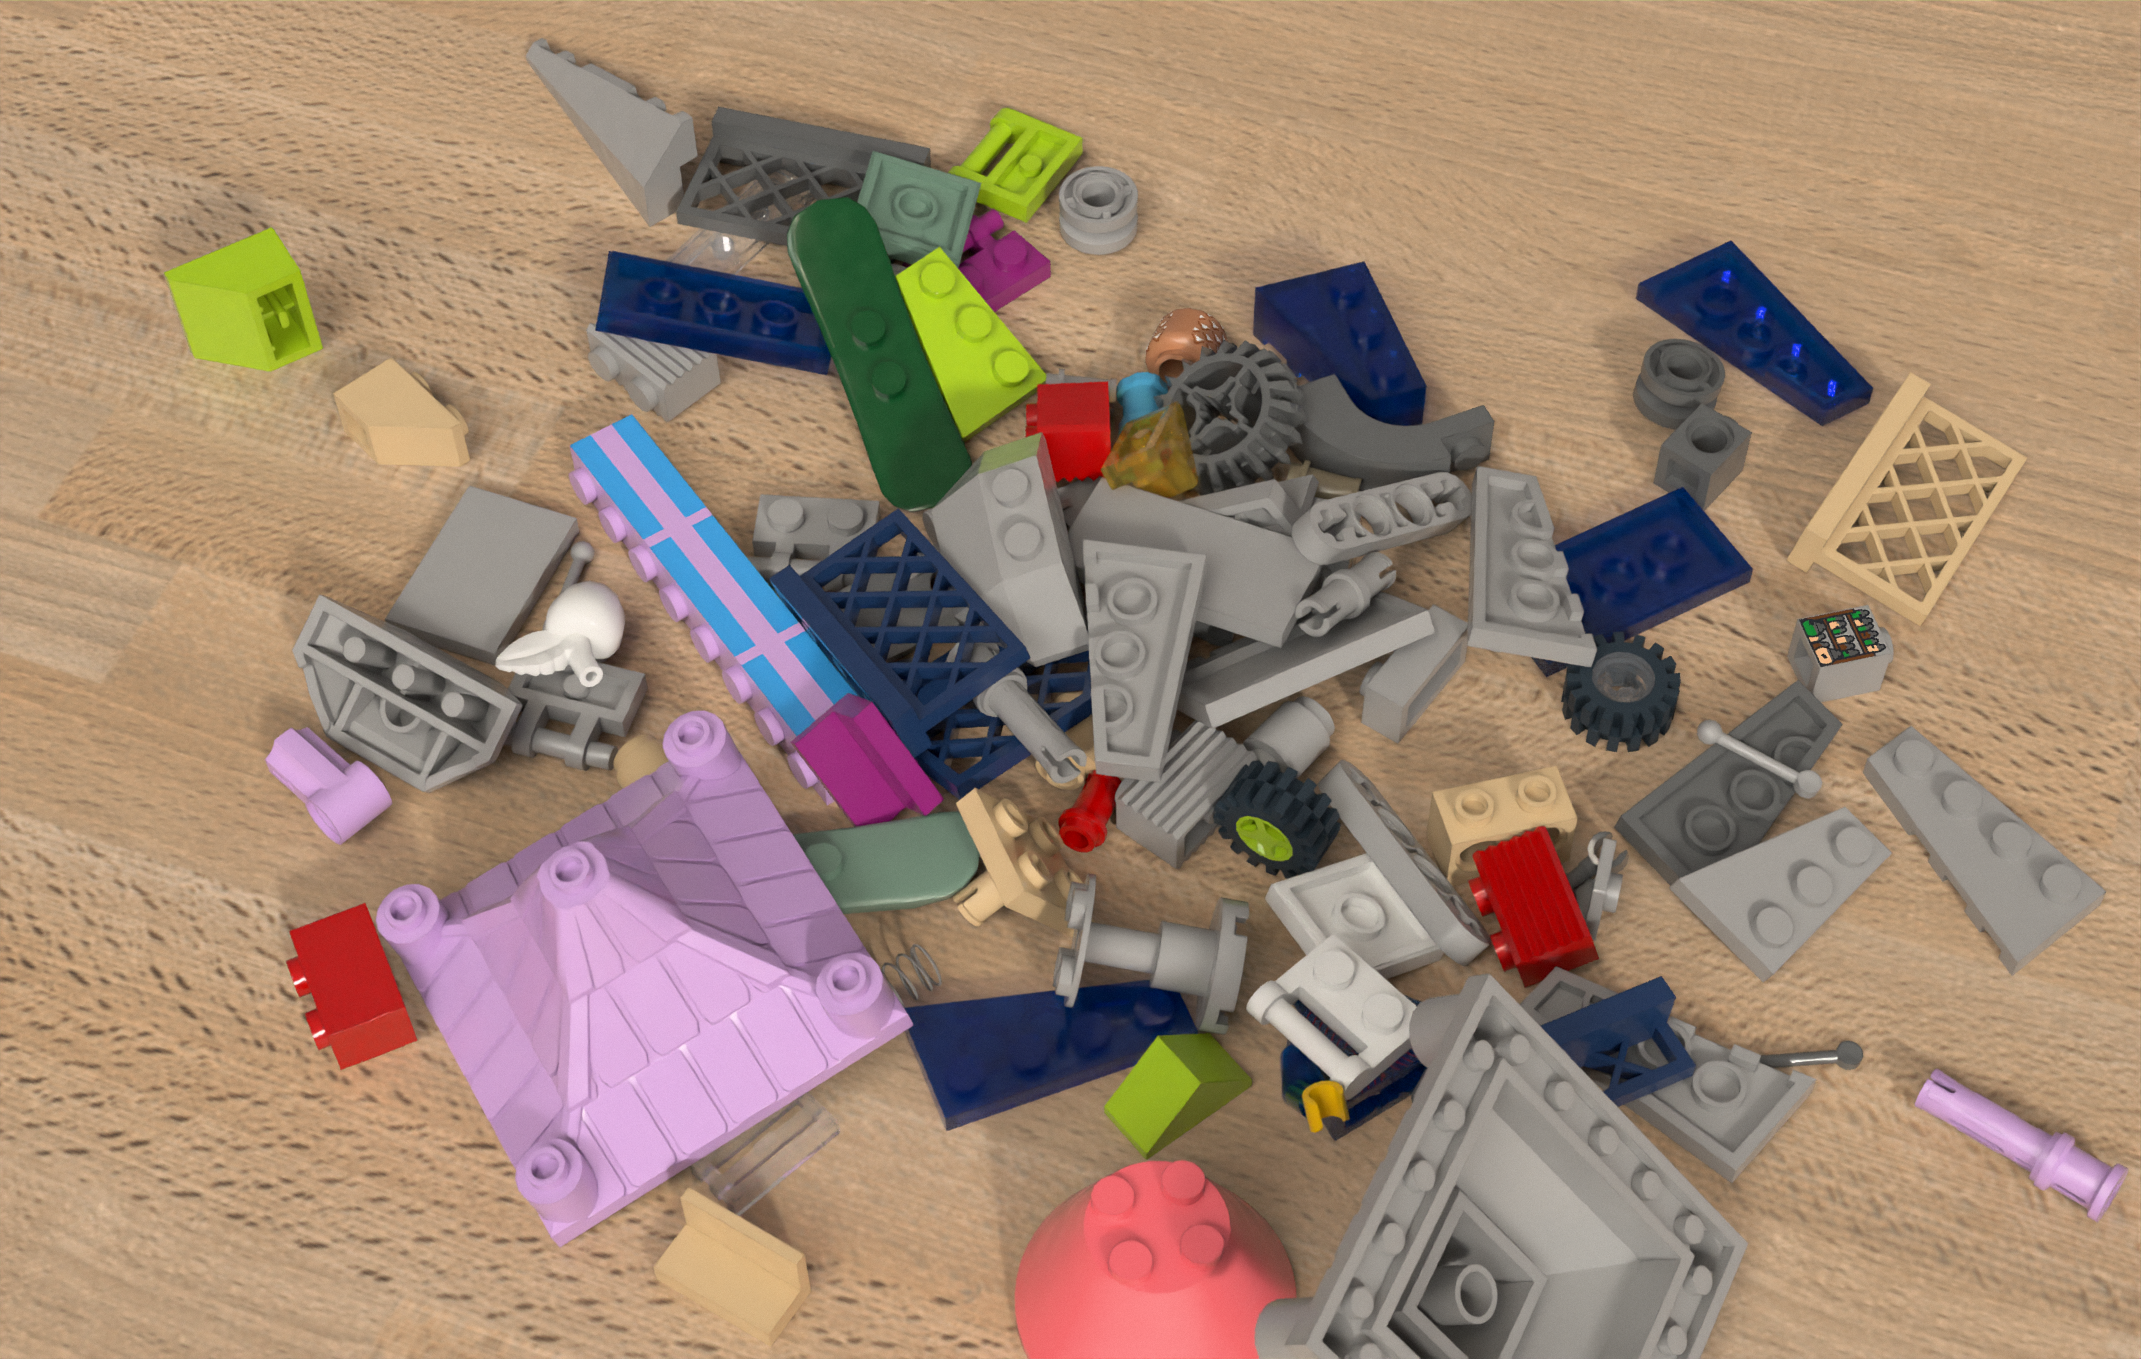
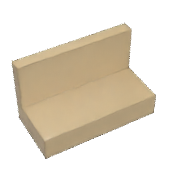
[653,1187,811,1347]

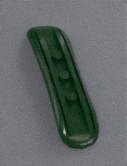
[787,197,972,512]

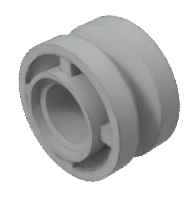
[1059,166,1138,255]

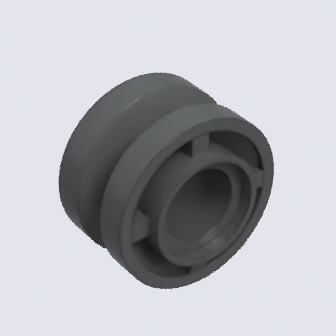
[1633,339,1725,430]

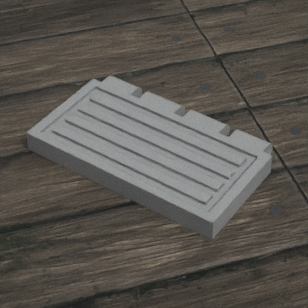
[1177,591,1435,729]

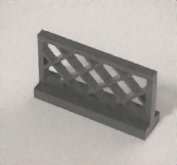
[676,107,931,264]

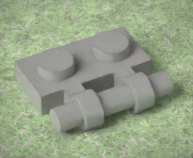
[748,494,881,592]
[504,662,648,771]

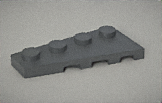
[1614,680,1843,886]

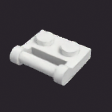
[1246,933,1417,1100]

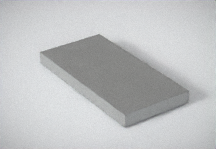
[1068,477,1327,648]

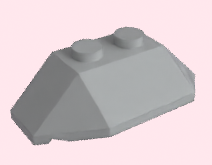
[931,432,1089,667]
[292,594,523,793]

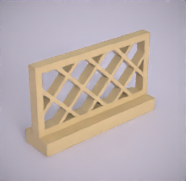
[1786,372,2027,626]

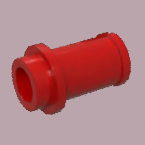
[1058,770,1122,853]

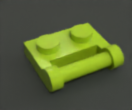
[947,108,1083,223]

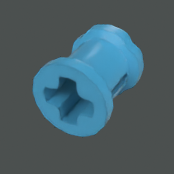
[1116,372,1168,451]

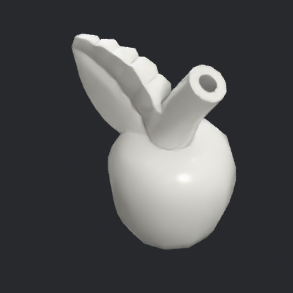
[495,581,625,687]

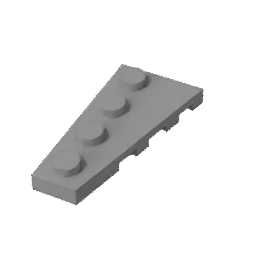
[1467,466,1597,667]
[1083,539,1207,783]
[1863,726,2106,976]
[1520,966,1816,1183]

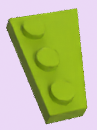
[895,247,1047,443]

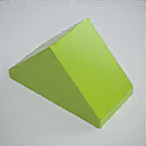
[1104,1033,1252,1160]

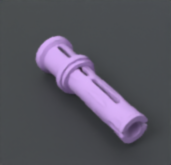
[1915,1068,2129,1222]

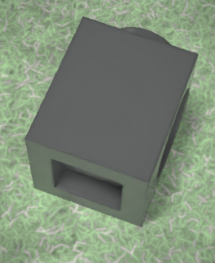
[1653,403,1752,513]

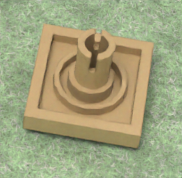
[953,788,1095,938]

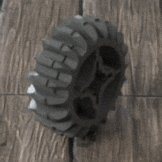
[1149,340,1308,496]

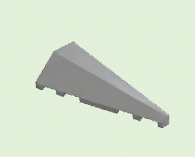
[526,38,698,227]

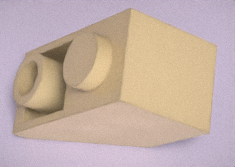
[333,357,470,467]

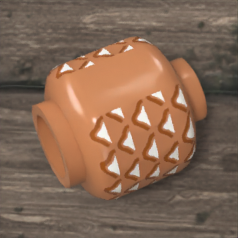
[1145,308,1228,390]

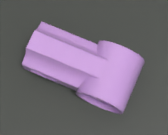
[265,727,392,845]

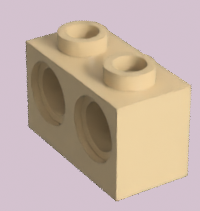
[1426,766,1578,886]

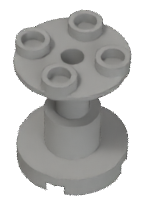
[1052,873,1249,1035]

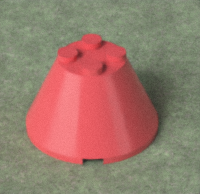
[1015,1160,1297,1359]

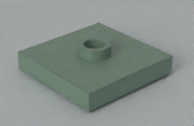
[857,151,981,268]

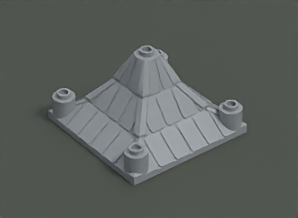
[1255,974,1748,1359]

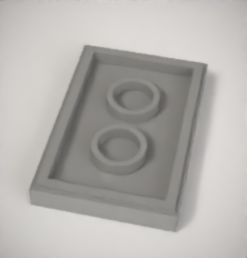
[385,485,579,665]

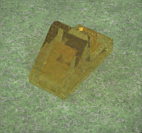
[1101,401,1198,498]

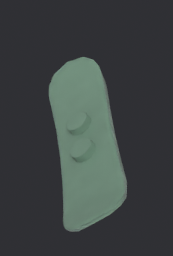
[793,811,980,914]

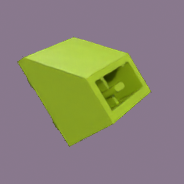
[164,227,323,372]

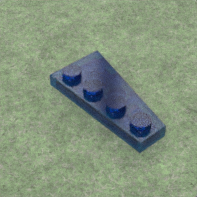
[1636,240,1873,426]
[904,979,1198,1131]

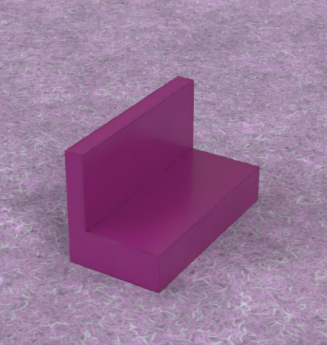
[790,693,944,827]

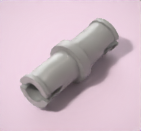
[1295,552,1396,637]

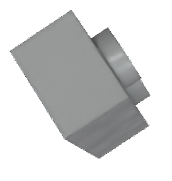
[1360,604,1468,743]

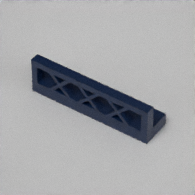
[1422,976,1696,1107]

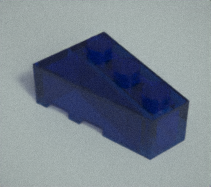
[1253,261,1427,426]

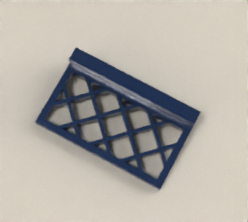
[769,508,1031,758]
[903,606,1092,800]

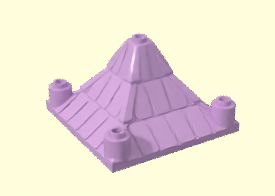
[376,710,914,1247]

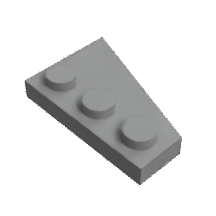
[1669,807,1892,982]

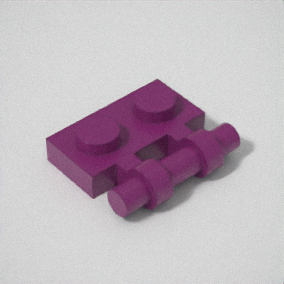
[902,209,1051,312]

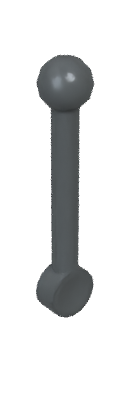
[1759,1041,1863,1070]

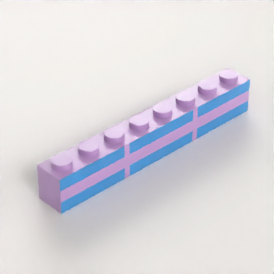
[569,414,857,806]

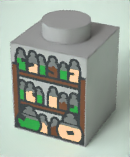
[1787,605,1894,702]

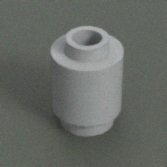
[1243,696,1335,778]

